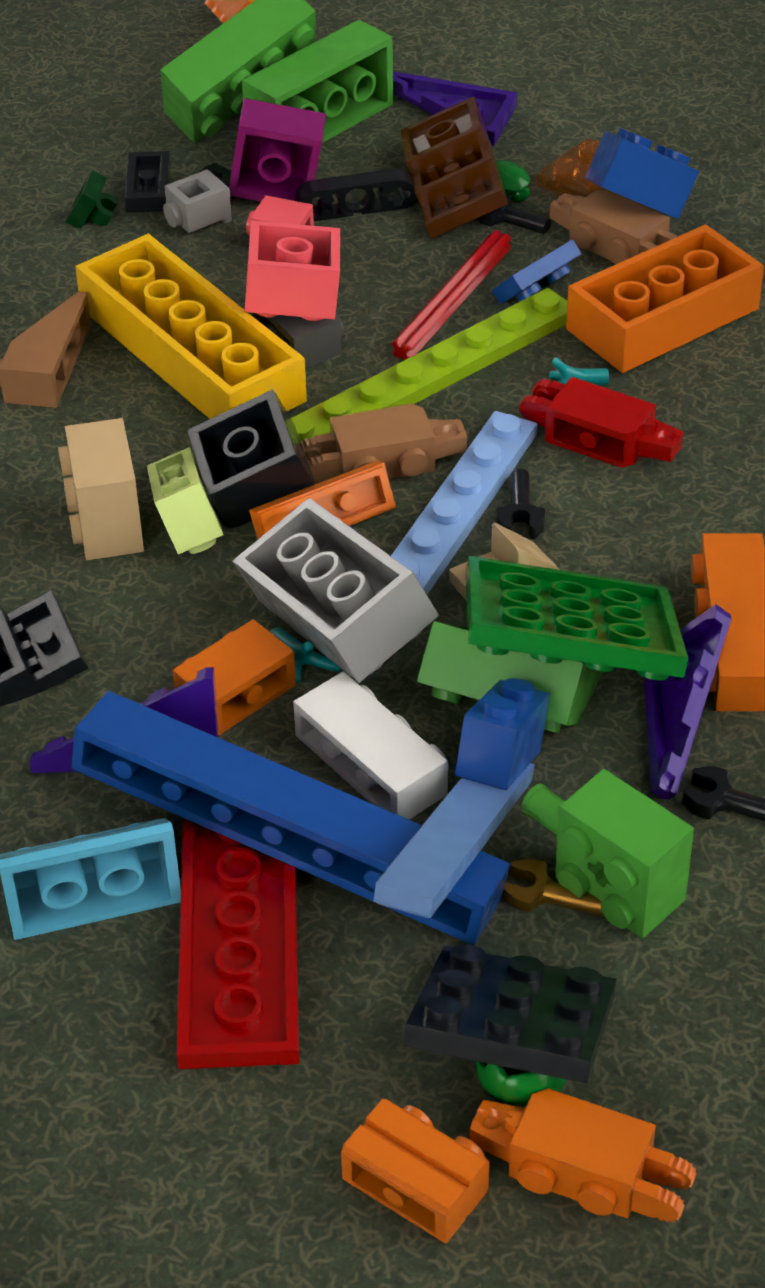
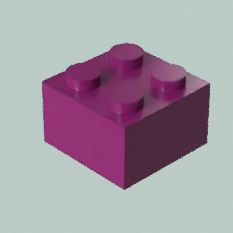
[229,98,326,201]

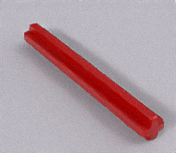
[392,230,511,360]

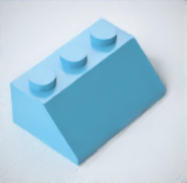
[0,818,181,940]

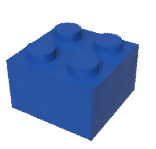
[585,128,700,219]

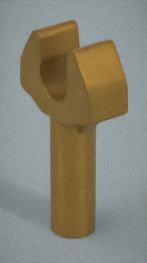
[502,858,604,917]

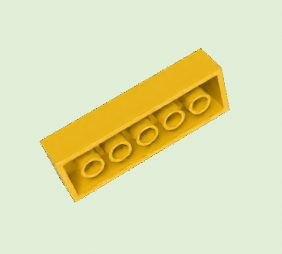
[75,233,307,419]

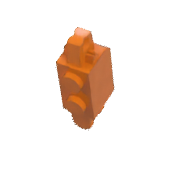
[470,1088,697,1223]

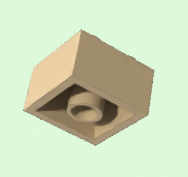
[58,418,144,560]

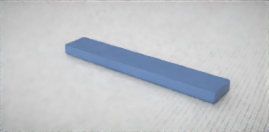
[373,763,535,918]

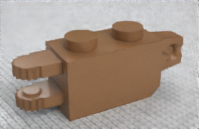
[550,189,677,264]
[301,404,467,483]

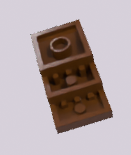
[401,96,508,239]

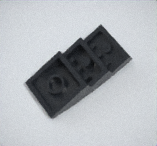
[0,590,89,706]

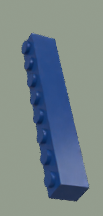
[71,691,511,946]

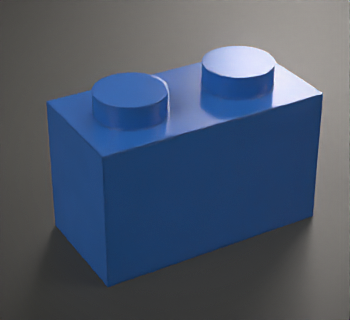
[455,678,551,790]

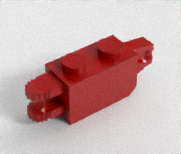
[518,377,683,468]

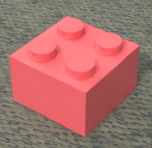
[244,220,340,321]

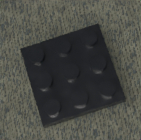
[403,944,617,1083]

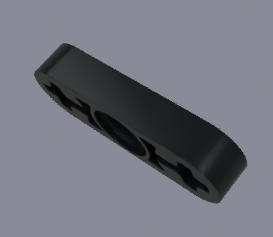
[294,168,416,221]

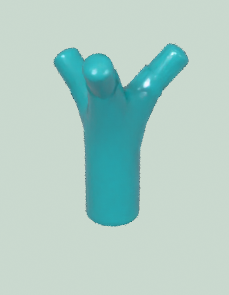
[549,357,609,386]
[270,627,341,683]

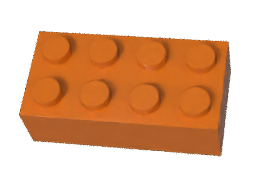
[566,224,764,374]

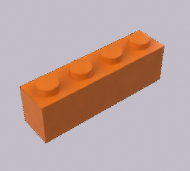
[691,533,765,711]

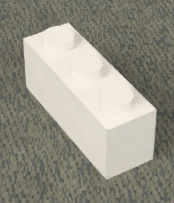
[293,671,449,820]

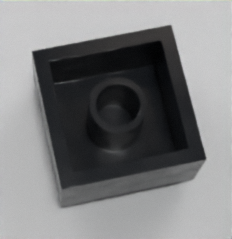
[187,389,315,528]

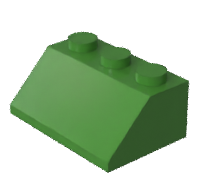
[417,621,603,733]

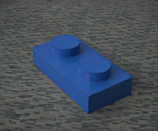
[491,239,582,304]

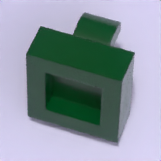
[66,170,118,228]

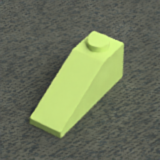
[147,447,223,555]

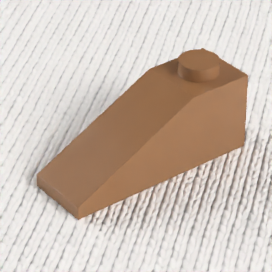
[0,291,91,408]

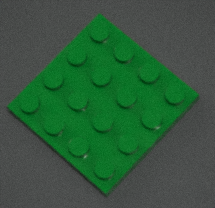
[465,556,688,680]

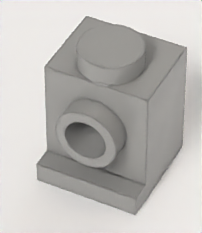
[163,169,232,233]

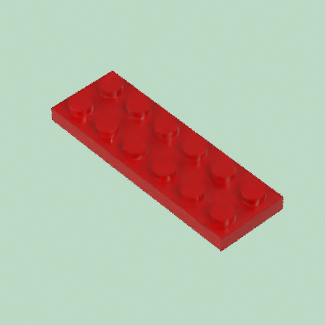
[177,818,300,1069]

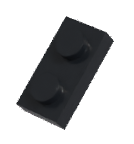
[125,151,171,212]

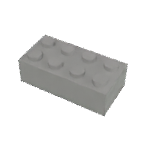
[233,498,439,683]

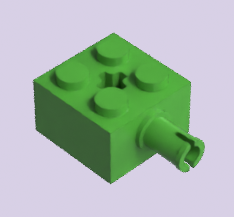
[521,769,694,939]

